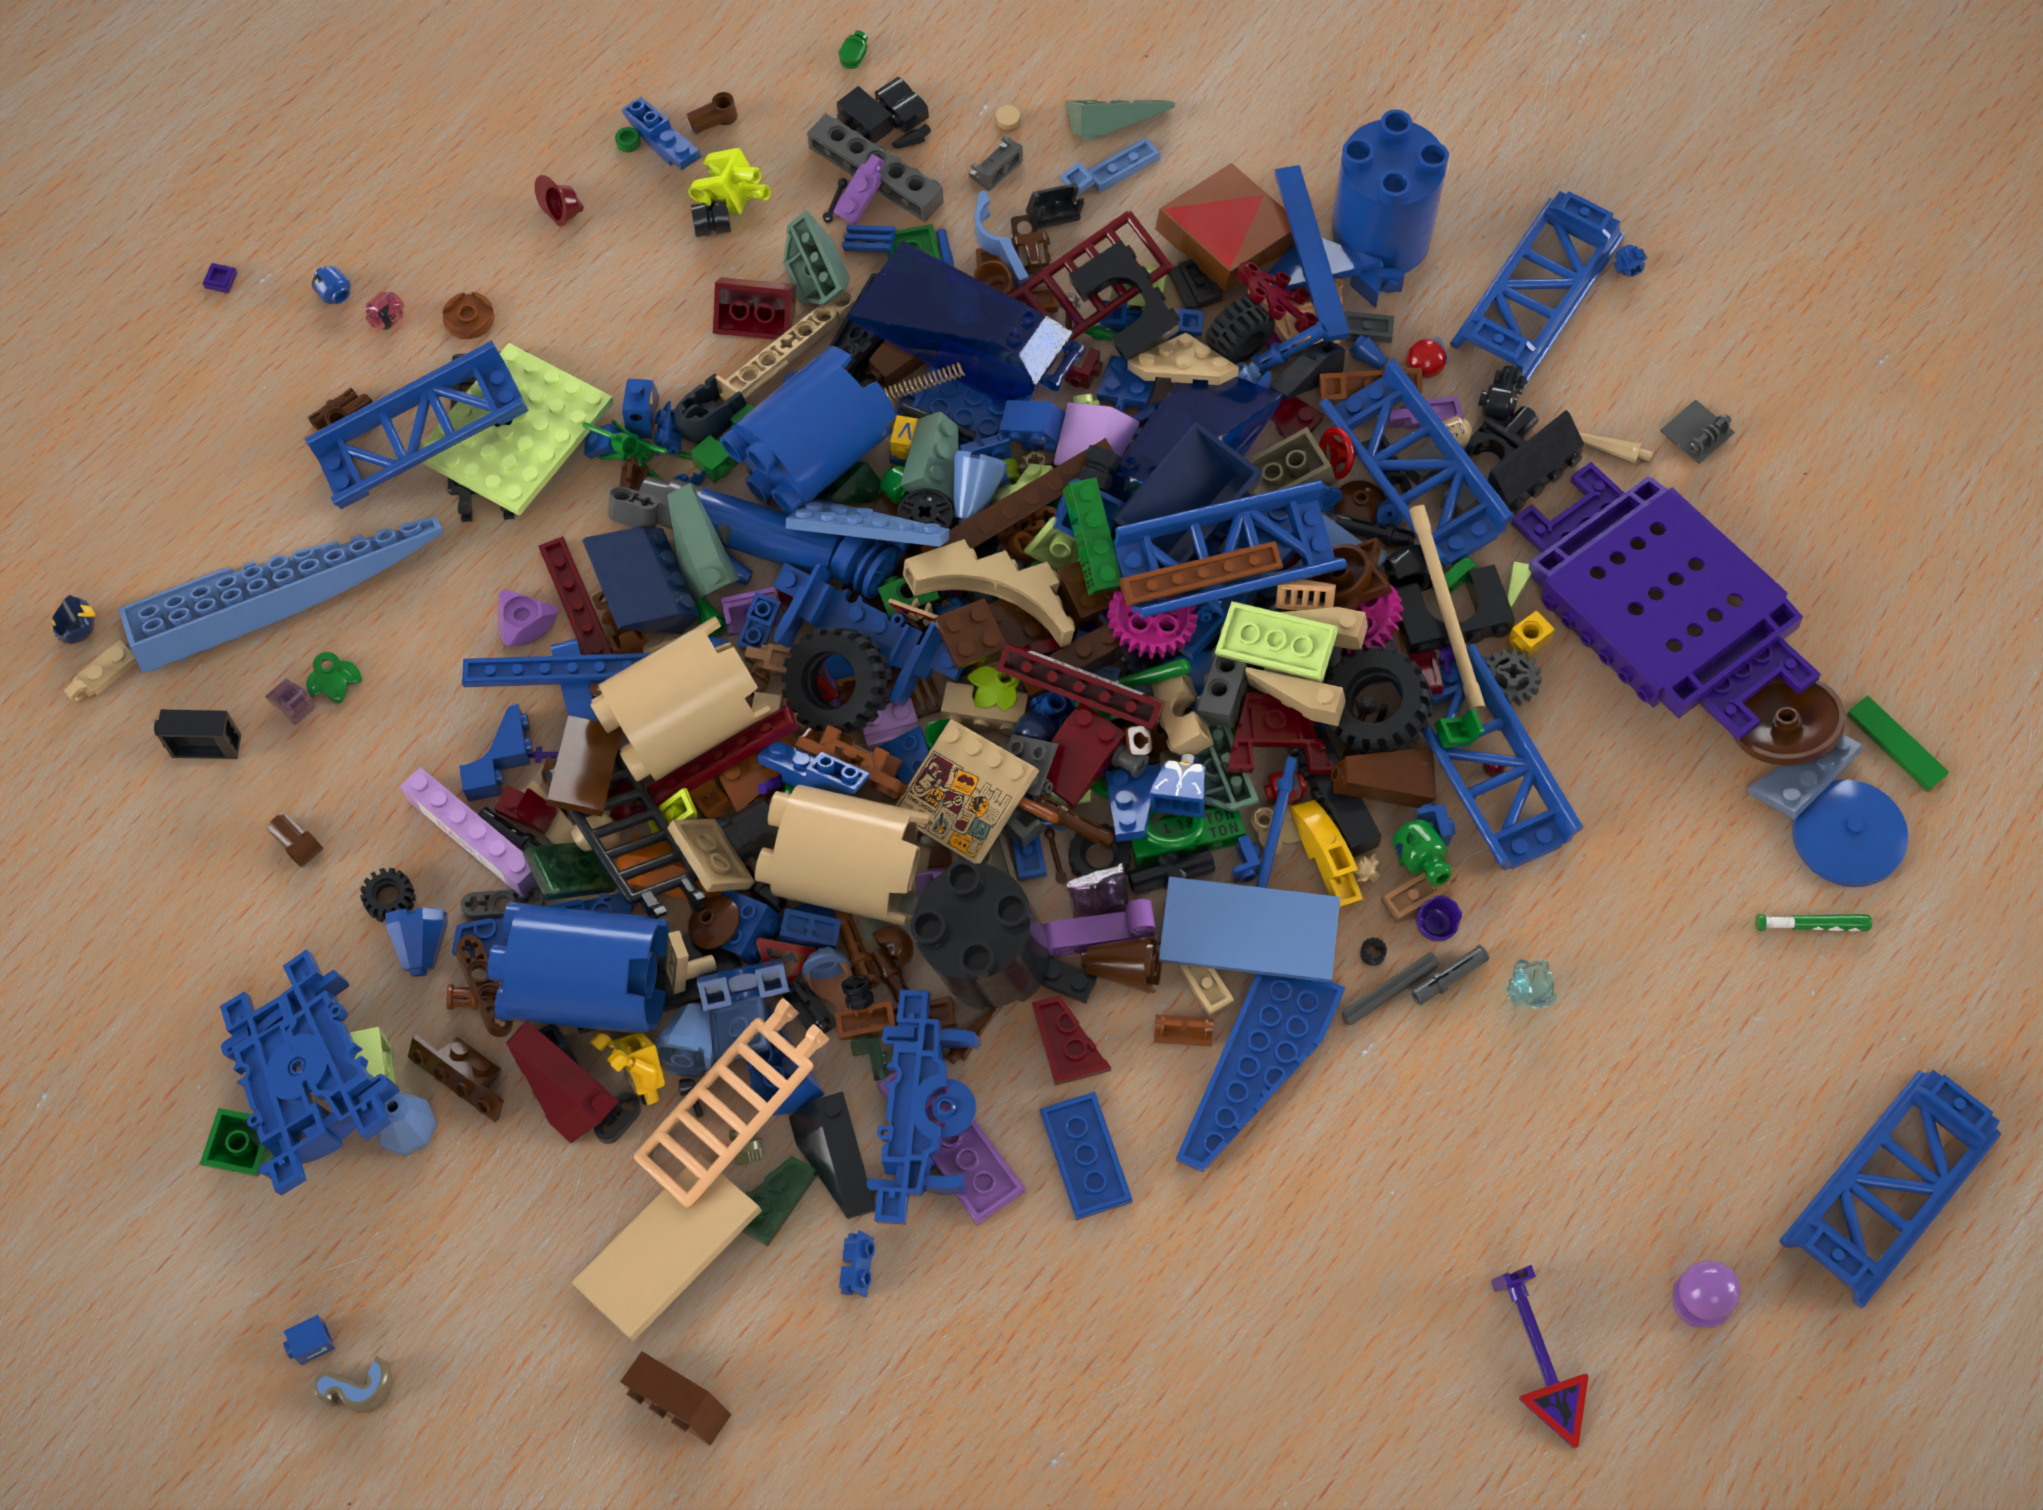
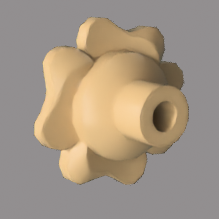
[1353,854,1381,884]

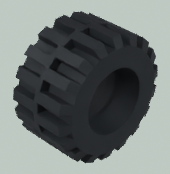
[1205,296,1275,365]

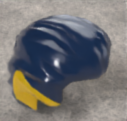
[51,595,95,644]

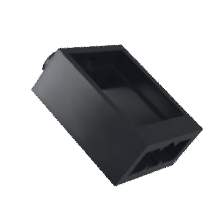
[154,709,242,759]

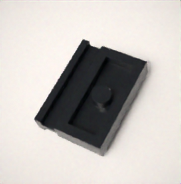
[1168,259,1222,310]

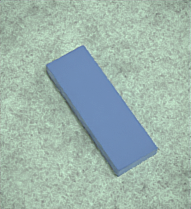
[1087,137,1161,193]

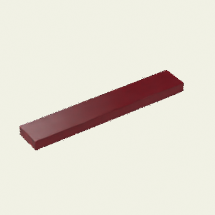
[538,536,613,655]
[646,705,798,807]

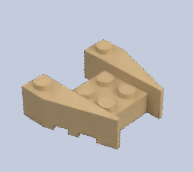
[1245,607,1368,726]

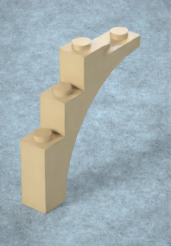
[903,539,1075,647]

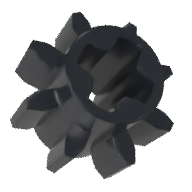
[1493,366,1526,396]

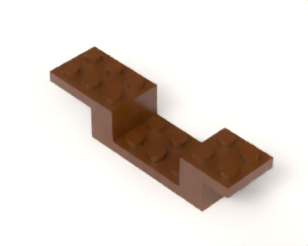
[933,549,1121,670]

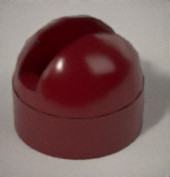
[1483,763,1506,777]

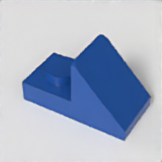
[1350,268,1404,307]

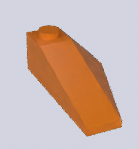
[616,834,733,902]

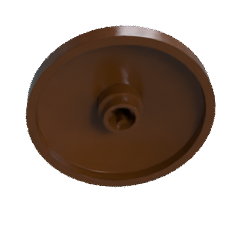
[1732,677,1845,766]

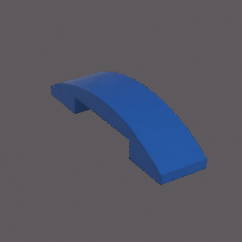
[1099,300,1204,340]

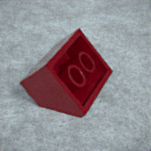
[713,277,796,340]

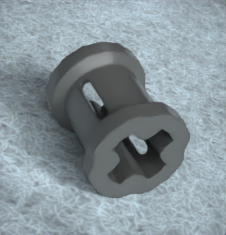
[1111,743,1148,778]

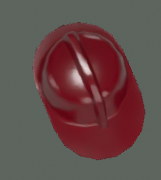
[535,175,584,227]

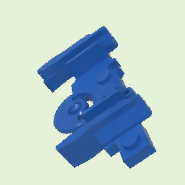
[772,563,964,706]
[867,990,981,1225]

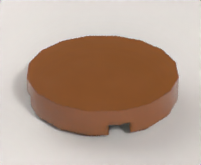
[443,292,495,339]

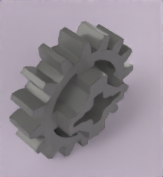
[1485,648,1542,706]

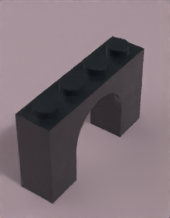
[1069,240,1180,365]
[1394,564,1515,655]

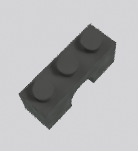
[1405,441,1480,519]

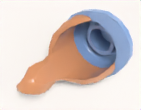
[802,947,853,1015]

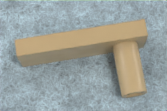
[665,930,717,994]

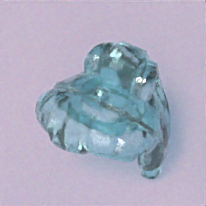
[1506,959,1556,1009]

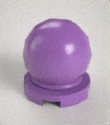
[1673,1260,1741,1329]

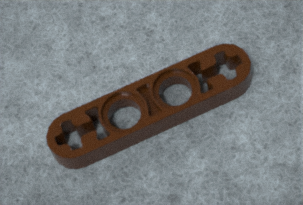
[456,935,513,1037]

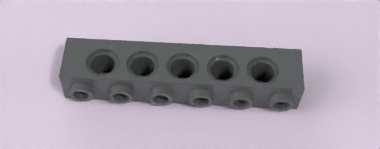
[807,114,944,222]

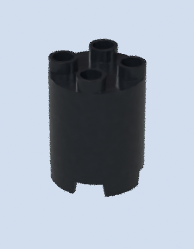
[910,859,1050,1010]

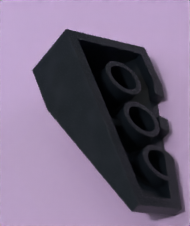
[788,1091,876,1219]

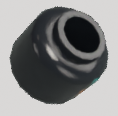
[1478,384,1518,421]

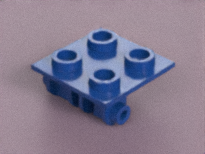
[874,726,929,798]

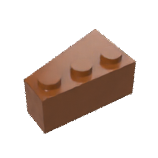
[716,734,799,813]

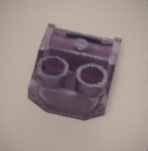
[1067,864,1129,918]

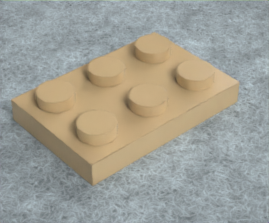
[667,819,755,892]

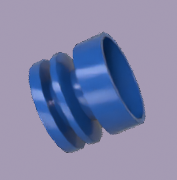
[829,536,899,600]

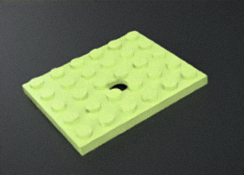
[419,343,614,516]

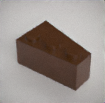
[620,1351,731,1445]

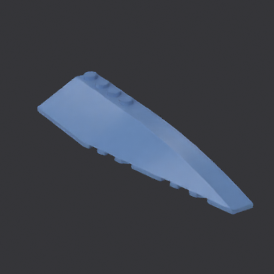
[118,516,443,673]

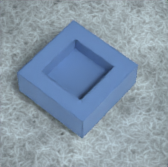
[1059,162,1095,197]

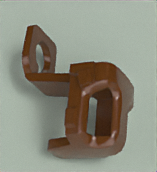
[1011,215,1051,274]
[592,591,649,654]
[1120,724,1169,763]

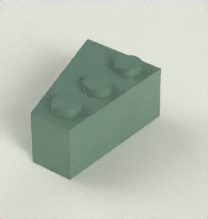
[900,412,958,507]

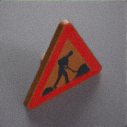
[756,938,817,997]

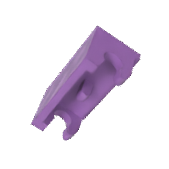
[721,587,781,636]

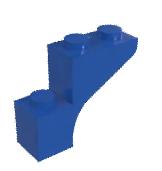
[459,704,534,802]

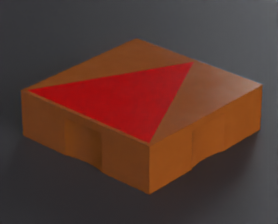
[1155,163,1295,291]

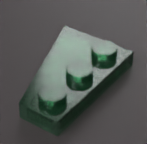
[742,1156,818,1247]

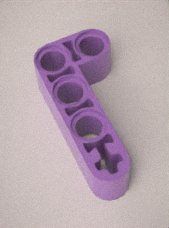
[1043,899,1156,957]

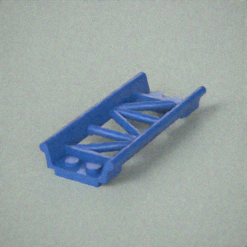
[1450,191,1624,384]
[305,340,529,509]
[1319,359,1514,567]
[1113,480,1347,618]
[1393,644,1584,871]
[1779,1070,2001,1308]

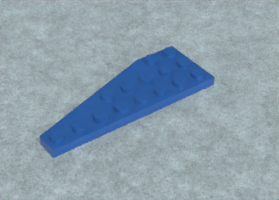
[1176,974,1345,1172]

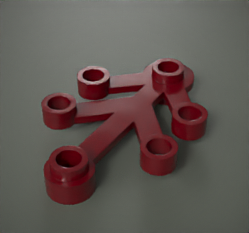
[1236,262,1318,333]

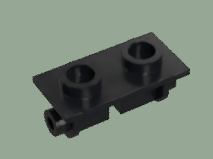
[783,980,837,1034]

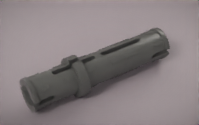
[1410,945,1489,1006]

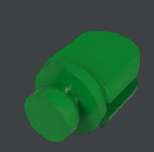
[838,30,868,69]

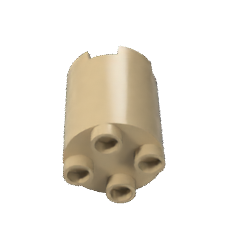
[590,616,773,782]
[755,785,934,926]

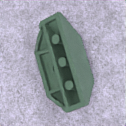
[783,211,850,306]
[1179,715,1259,812]

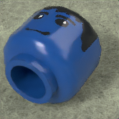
[312,266,351,304]

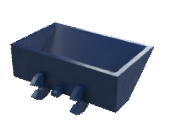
[1112,422,1263,569]

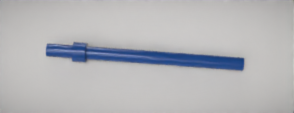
[1256,757,1298,888]

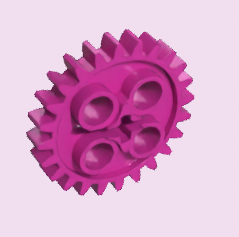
[1340,584,1404,658]
[1107,587,1198,659]

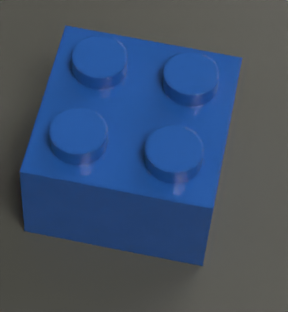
[999,400,1065,454]

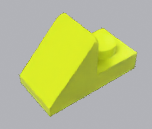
[648,788,697,833]

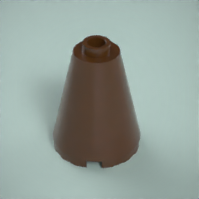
[1081,936,1162,993]

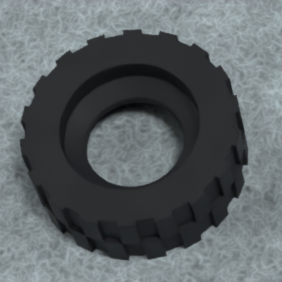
[1069,823,1131,889]

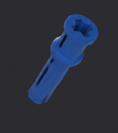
[1252,321,1329,375]

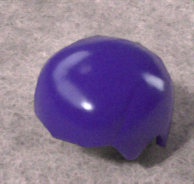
[1417,896,1462,942]

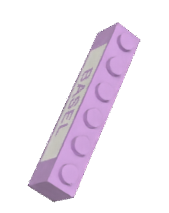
[400,767,544,897]

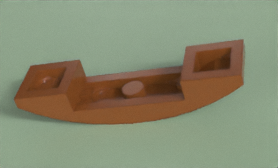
[1319,368,1422,400]

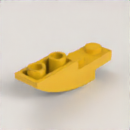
[1289,800,1363,908]

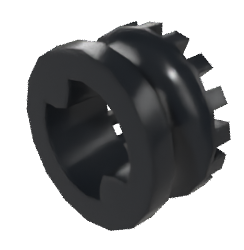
[1360,937,1387,966]

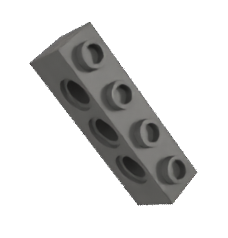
[1196,623,1254,728]

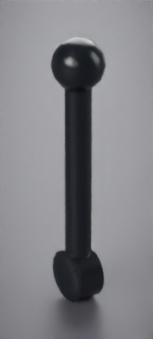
[823,178,847,223]

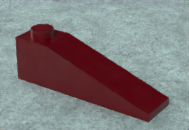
[506,1021,619,1143]

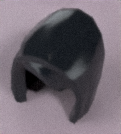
[1384,544,1433,592]

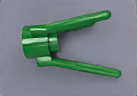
[582,419,639,461]
[631,438,693,480]

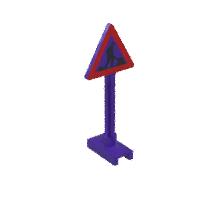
[1491,1265,1589,1448]

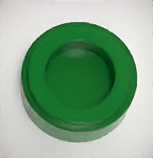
[615,127,641,153]

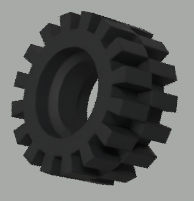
[360,868,416,922]

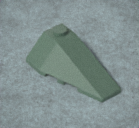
[1065,100,1175,140]

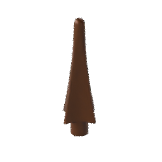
[946,1006,1002,1064]

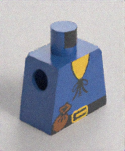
[622,378,659,439]

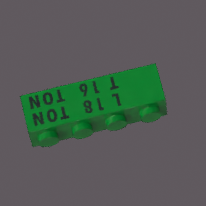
[1063,478,1121,596]
[1128,807,1246,868]

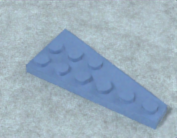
[786,498,949,547]

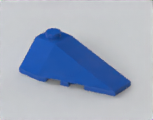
[746,1002,824,1116]

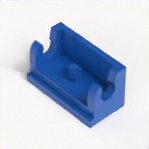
[778,908,841,950]

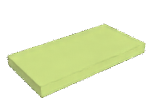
[1215,601,1339,681]

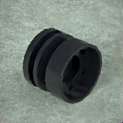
[897,489,954,557]

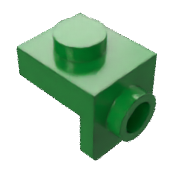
[1434,709,1484,748]

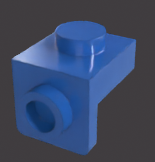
[584,423,622,459]
[1414,803,1455,846]
[1231,834,1261,883]

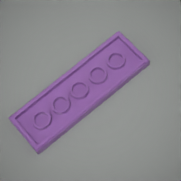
[876,1071,1025,1225]

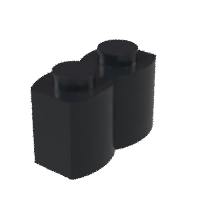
[875,77,929,133]

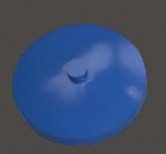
[1792,780,1908,887]

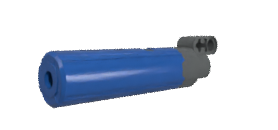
[608,476,846,580]

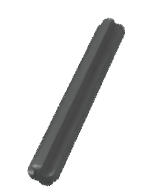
[1342,952,1439,1025]

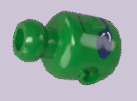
[1392,820,1452,886]

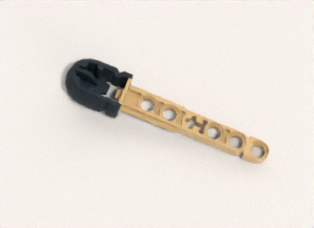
[674,291,854,444]

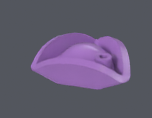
[498,590,558,646]

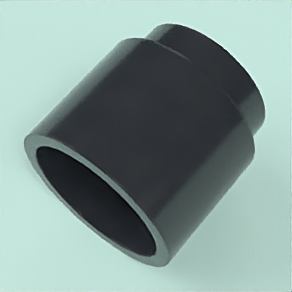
[721,797,779,863]

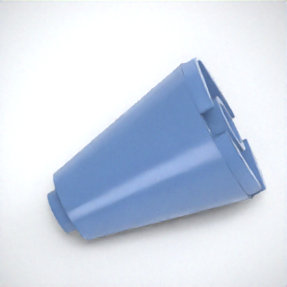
[953,451,1007,524]

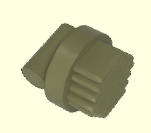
[729,1129,764,1166]

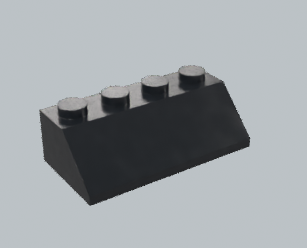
[1487,410,1584,513]

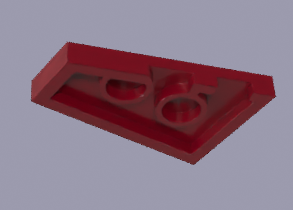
[1032,995,1111,1086]

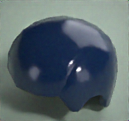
[1012,712,1057,742]

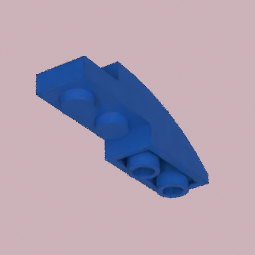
[621,97,702,170]
[758,741,869,795]

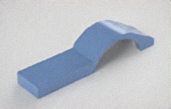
[975,190,1029,289]

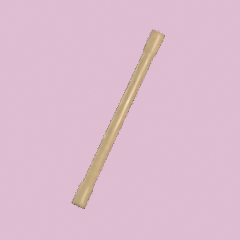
[1409,505,1486,711]

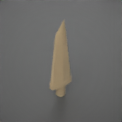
[1579,432,1653,463]

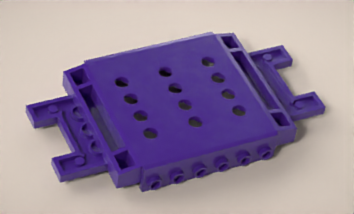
[1511,462,1821,741]

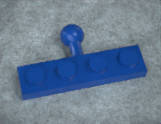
[1011,794,1068,881]

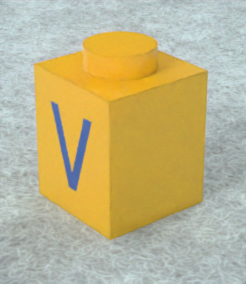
[890,415,918,460]

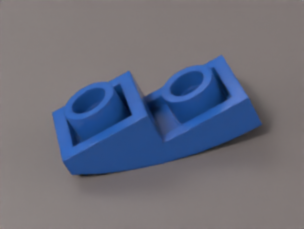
[736,592,782,649]

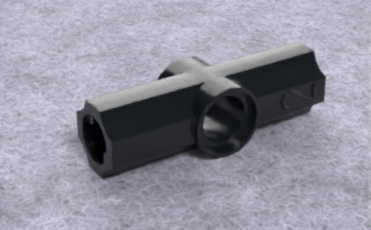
[1127,847,1215,896]

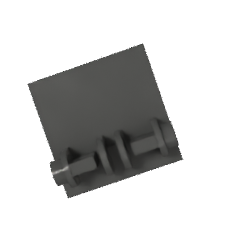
[1660,399,1735,464]
[1006,734,1058,797]

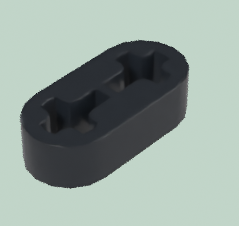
[594,1092,641,1144]

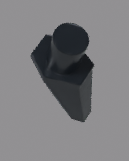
[892,124,931,149]

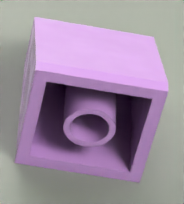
[1053,402,1139,475]

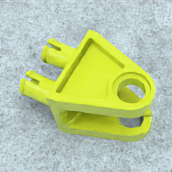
[688,148,771,215]

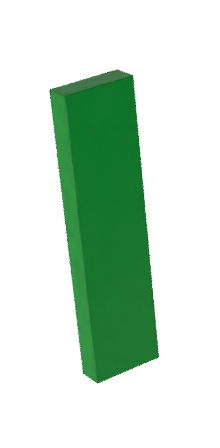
[1846,695,1949,792]

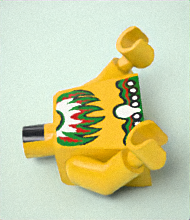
[590,1032,665,1105]

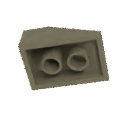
[1247,427,1336,495]

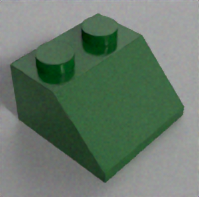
[200,1108,274,1177]

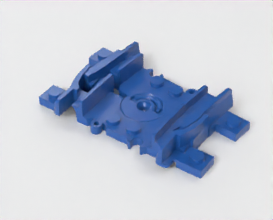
[220,949,400,1196]

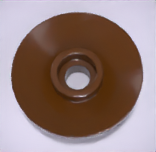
[1333,480,1386,523]
[688,896,740,950]

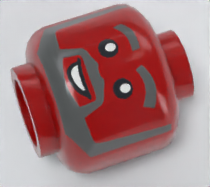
[1263,769,1307,806]

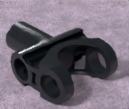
[1465,406,1538,461]

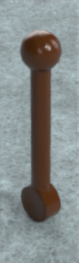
[1044,829,1067,883]

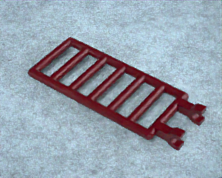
[981,211,1173,365]

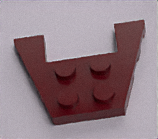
[1226,693,1334,775]

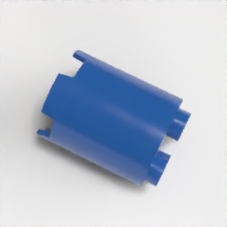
[1332,109,1449,274]
[720,346,896,515]
[487,902,670,1033]

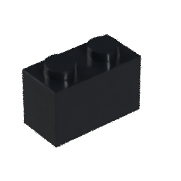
[836,86,893,143]

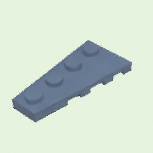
[1748,734,1862,820]

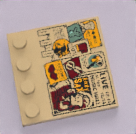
[895,719,1039,864]

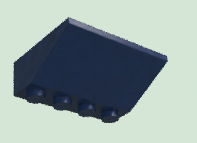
[582,526,700,634]

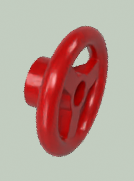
[1319,427,1356,480]

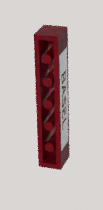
[996,643,1166,730]

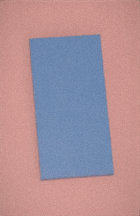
[1159,877,1340,983]

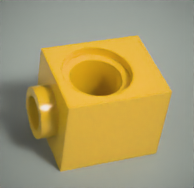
[1508,610,1555,659]

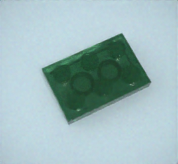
[523,842,617,900]

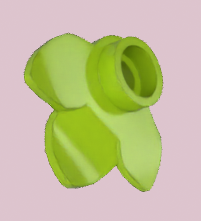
[968,666,1020,712]

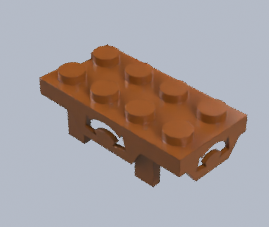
[796,725,909,799]

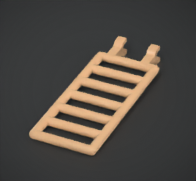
[634,998,829,1207]

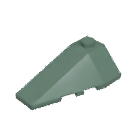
[667,483,740,603]

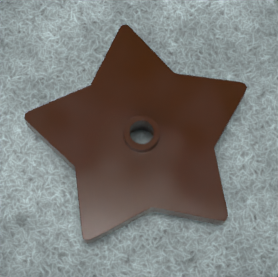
[1298,537,1392,610]

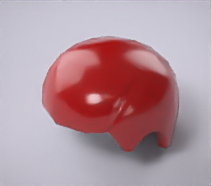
[1405,338,1447,378]

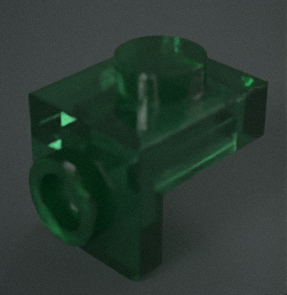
[850,1036,889,1081]

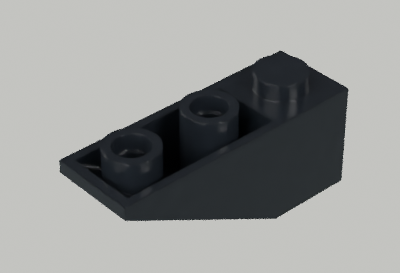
[1269,341,1346,399]

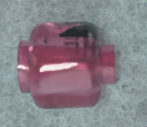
[365,291,404,330]

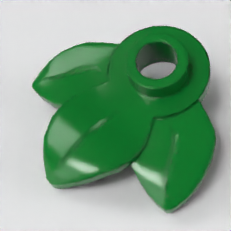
[306,652,362,704]

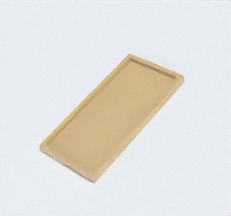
[571,1154,762,1342]

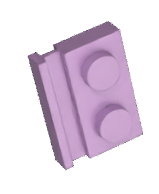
[862,698,919,750]

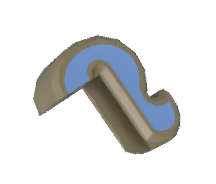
[313,1356,393,1413]

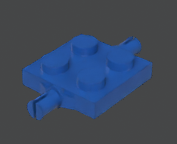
[1096,355,1159,413]

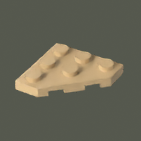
[1127,333,1239,385]

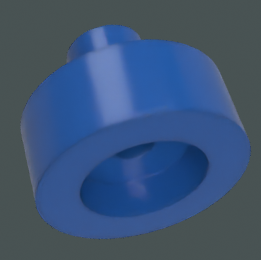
[1376,500,1403,527]

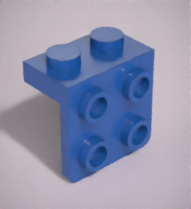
[709,890,782,965]

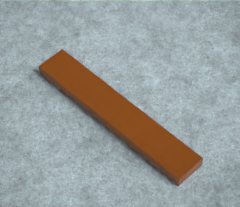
[1119,541,1283,607]

